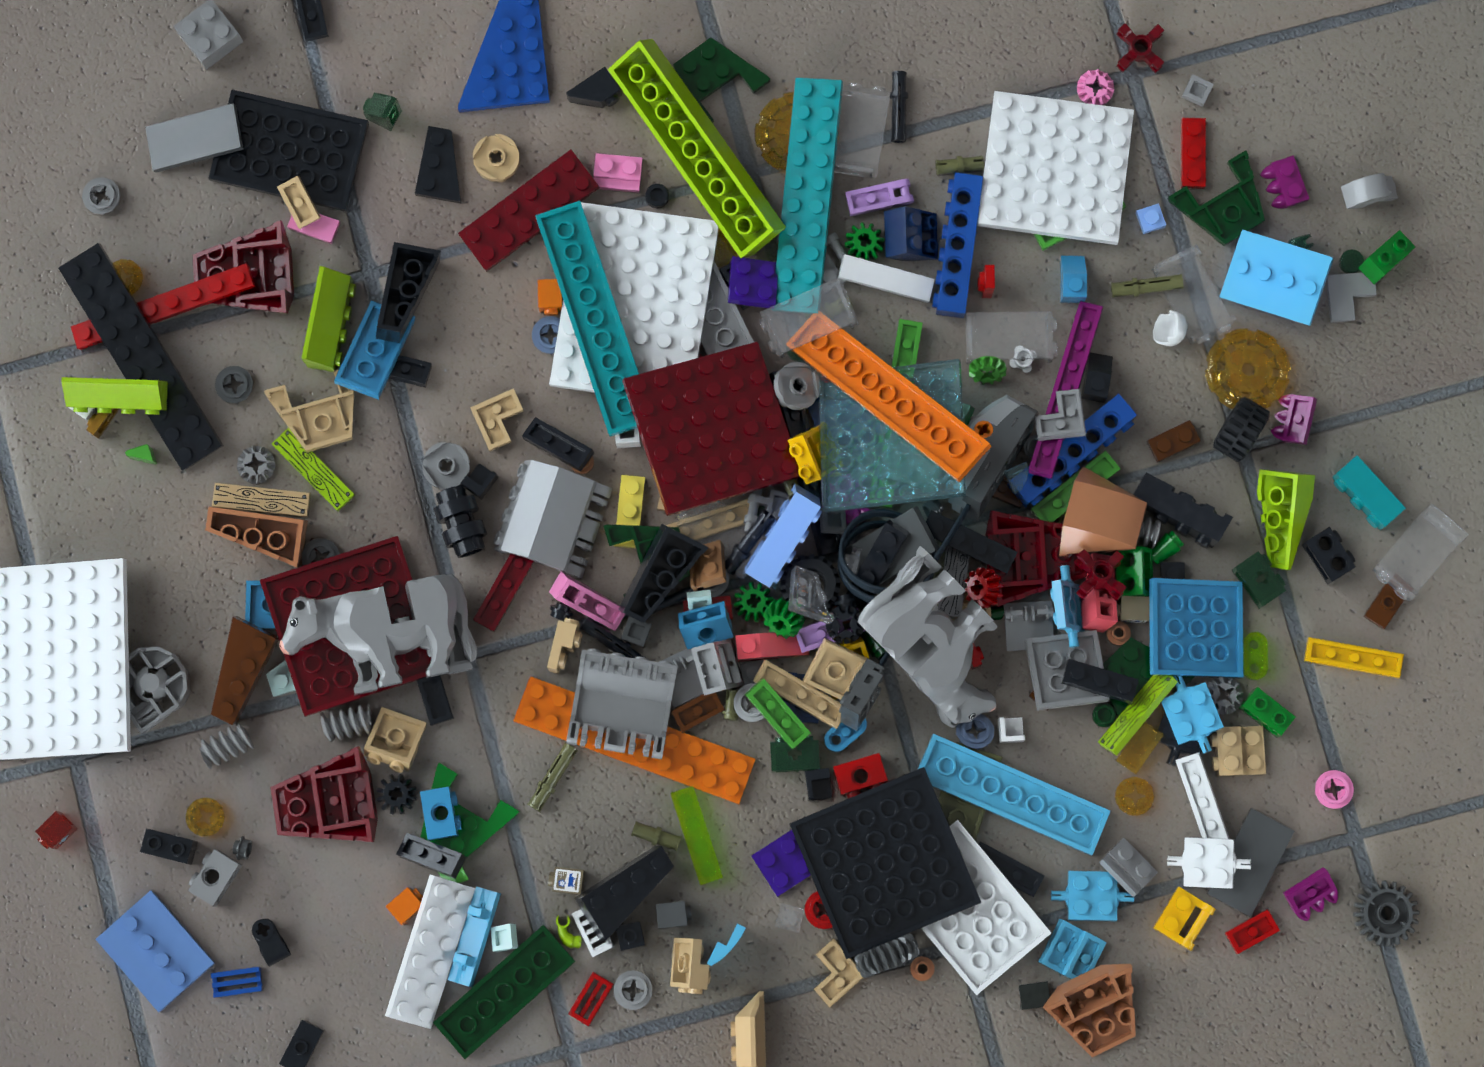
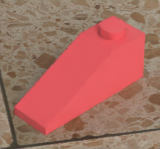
[1081,553,1118,633]
[735,633,809,662]

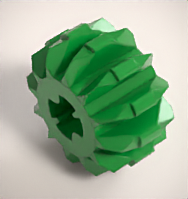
[844,222,885,261]
[733,582,774,623]
[763,597,805,639]

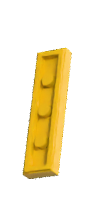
[1304,637,1404,678]

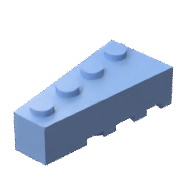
[745,484,822,588]

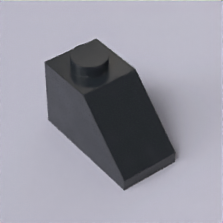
[566,67,622,108]
[1081,352,1113,403]

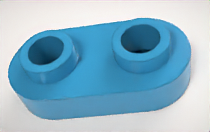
[824,719,867,752]

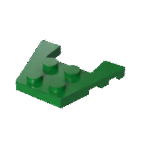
[420,763,520,858]

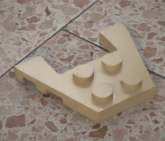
[264,369,354,453]

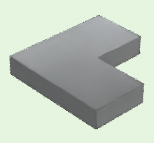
[1326,272,1377,323]
[1035,389,1086,441]

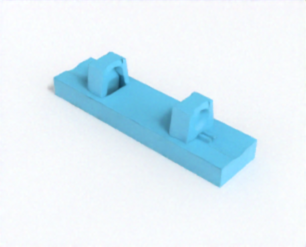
[448,886,501,987]

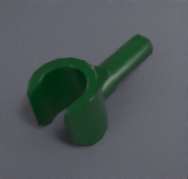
[991,605,1004,620]

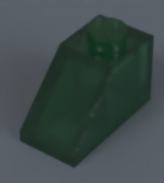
[363,92,402,131]

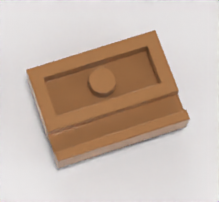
[689,540,726,591]

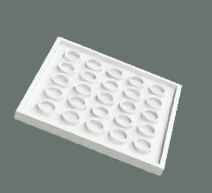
[977,91,1134,245]

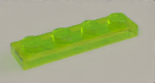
[670,786,723,886]

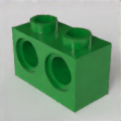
[1358,230,1415,285]
[1116,546,1153,597]
[1239,687,1296,738]

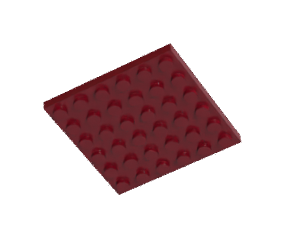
[622,341,800,516]
[260,536,431,717]

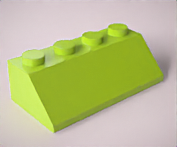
[301,266,356,372]
[61,377,167,415]

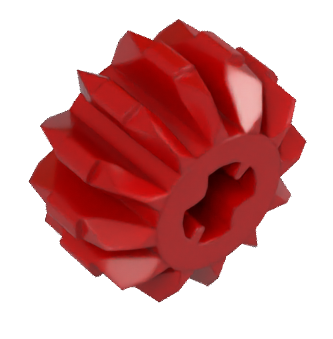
[963,568,1004,609]

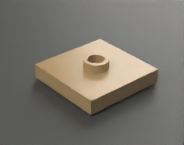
[803,638,867,700]

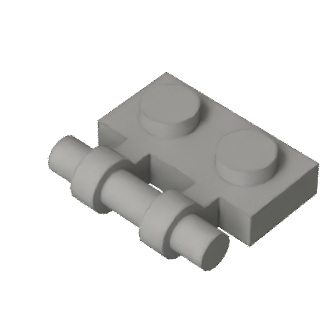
[743,488,791,538]

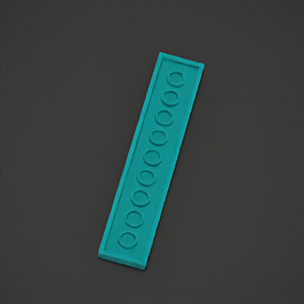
[772,78,843,314]
[535,201,639,437]

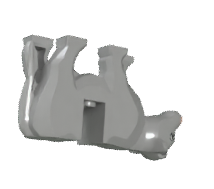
[858,546,998,728]
[279,574,477,695]

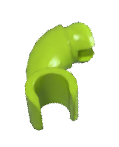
[556,915,581,949]

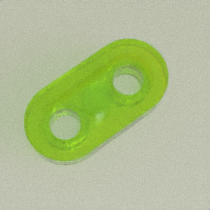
[1243,632,1268,681]

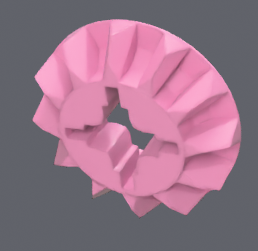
[1077,69,1115,105]
[1315,770,1354,809]

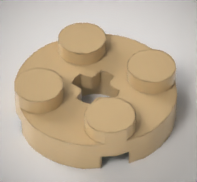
[473,134,520,182]

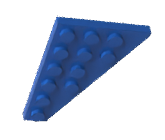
[458,0,550,113]

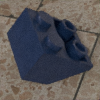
[884,206,938,261]

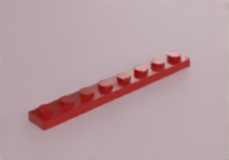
[71,263,256,350]

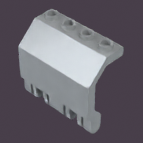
[494,460,613,579]
[566,648,678,759]

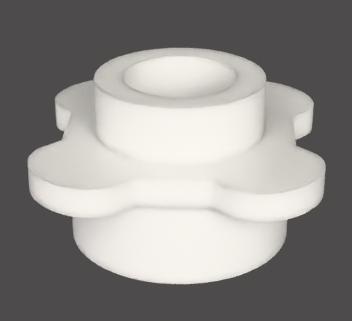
[1009,346,1037,373]

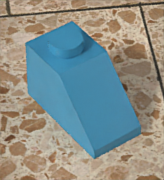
[1060,256,1087,303]

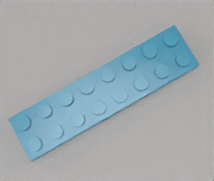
[918,734,1110,856]

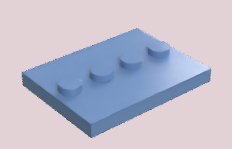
[95,890,215,1012]

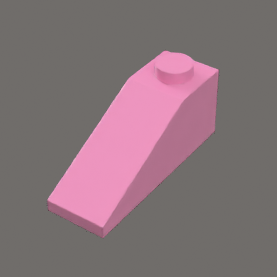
[549,572,625,631]

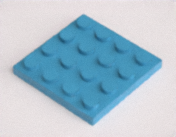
[1149,578,1244,678]

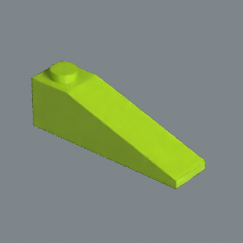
[1257,469,1315,570]

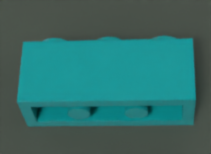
[1332,455,1406,530]

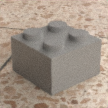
[173,0,243,70]

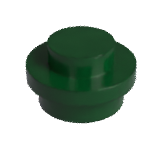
[1092,703,1116,728]

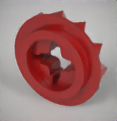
[805,891,832,929]

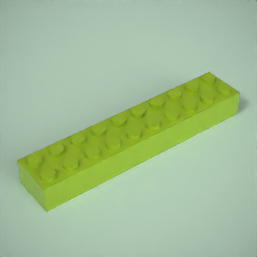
[608,39,786,258]

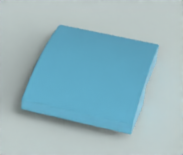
[1038,919,1107,979]
[707,924,746,966]

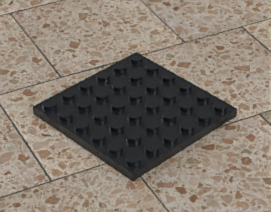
[789,767,982,959]

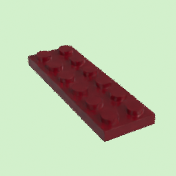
[458,149,600,272]

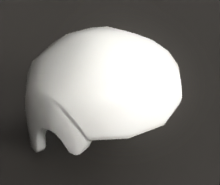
[1153,310,1188,347]

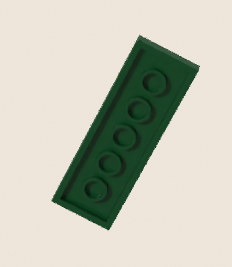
[433,925,576,1059]

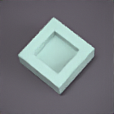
[686,590,712,610]
[491,924,518,952]

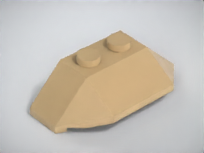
[731,991,766,1067]

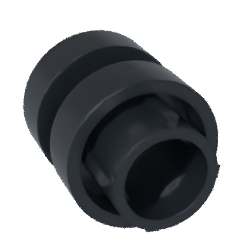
[433,485,487,558]

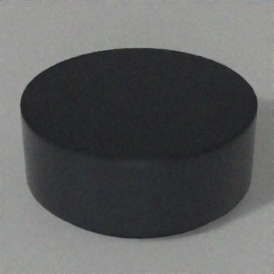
[645,184,669,209]

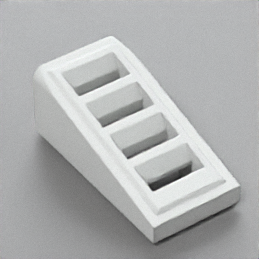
[572,909,615,957]

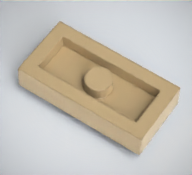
[277,176,321,229]

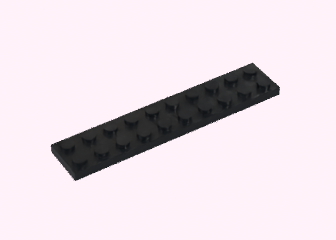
[58,243,224,471]

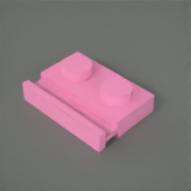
[593,153,643,193]

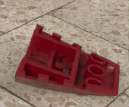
[192,220,294,314]
[985,511,1087,607]
[270,746,378,842]

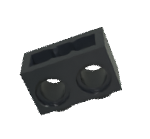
[1302,527,1356,585]
[140,828,198,865]

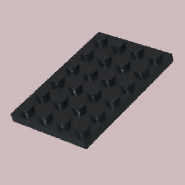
[208,90,369,212]

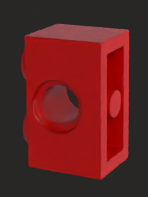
[832,753,888,798]

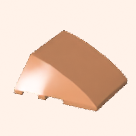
[1059,466,1147,557]
[1043,964,1136,1058]

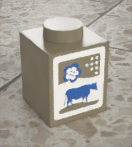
[1117,596,1149,623]
[548,867,585,895]

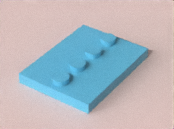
[1219,230,1334,326]

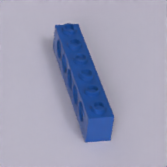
[932,172,983,318]
[1008,394,1137,508]

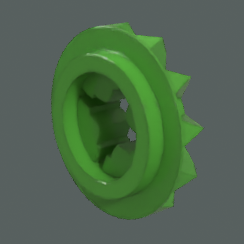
[969,356,1007,385]

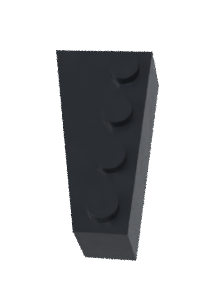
[376,242,441,343]
[1133,472,1233,549]
[619,524,709,623]
[574,846,674,940]

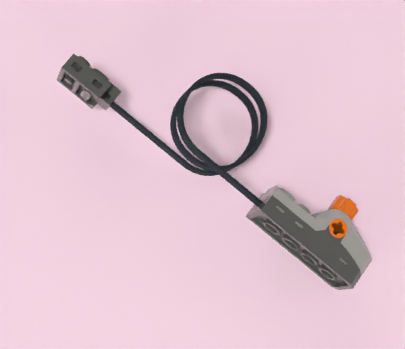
[838,395,1038,731]

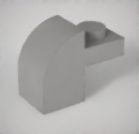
[1341,173,1398,209]

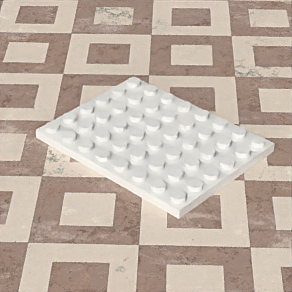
[549,202,719,393]
[0,558,131,760]

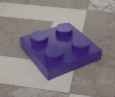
[728,256,778,309]
[751,830,811,897]

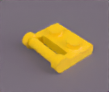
[1153,886,1216,951]

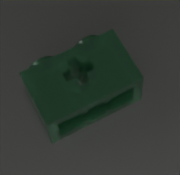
[1232,551,1286,609]
[770,736,820,773]

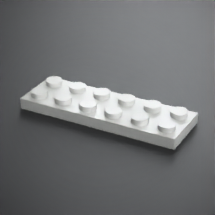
[385,874,475,1029]

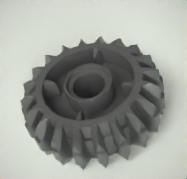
[1353,880,1420,947]
[854,934,920,978]

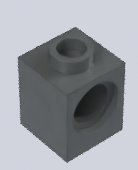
[656,901,692,929]

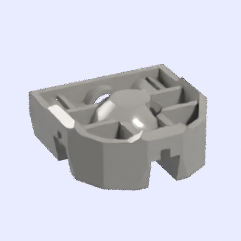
[129,646,191,734]

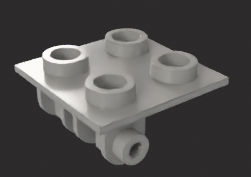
[1004,601,1054,651]
[662,649,703,708]

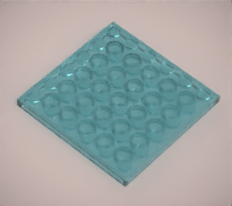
[819,359,966,512]

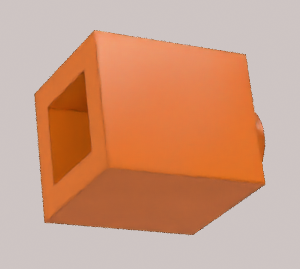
[538,279,563,316]
[385,887,423,925]

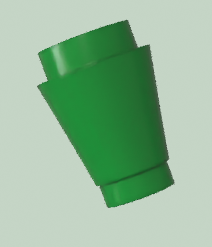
[1152,531,1184,564]

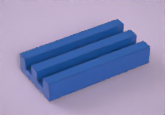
[211,967,263,998]

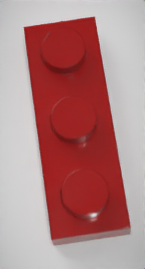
[1181,118,1206,189]

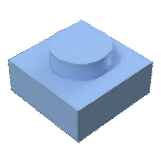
[1135,203,1166,234]

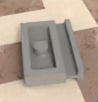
[1099,838,1158,897]

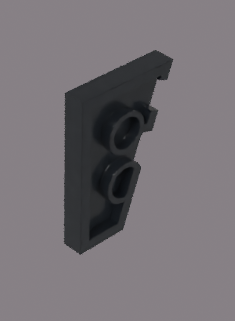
[415,126,461,204]

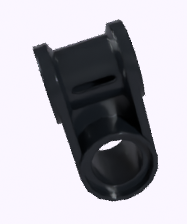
[252,919,291,967]

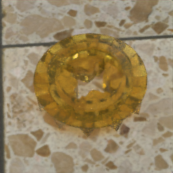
[113,259,143,294]
[1115,777,1154,816]
[186,798,225,837]

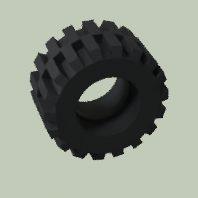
[1213,397,1270,462]
[780,554,841,617]

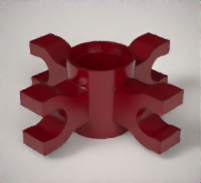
[1116,23,1165,74]
[1074,549,1127,601]

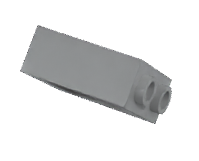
[691,639,744,695]

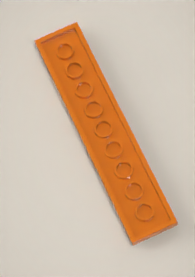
[786,311,992,482]
[513,676,756,805]

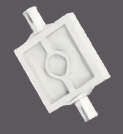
[1167,837,1251,889]

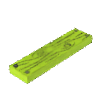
[272,428,355,512]
[1098,675,1177,756]

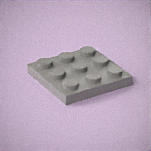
[1025,630,1109,711]

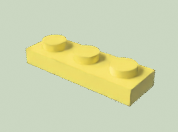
[614,475,645,549]

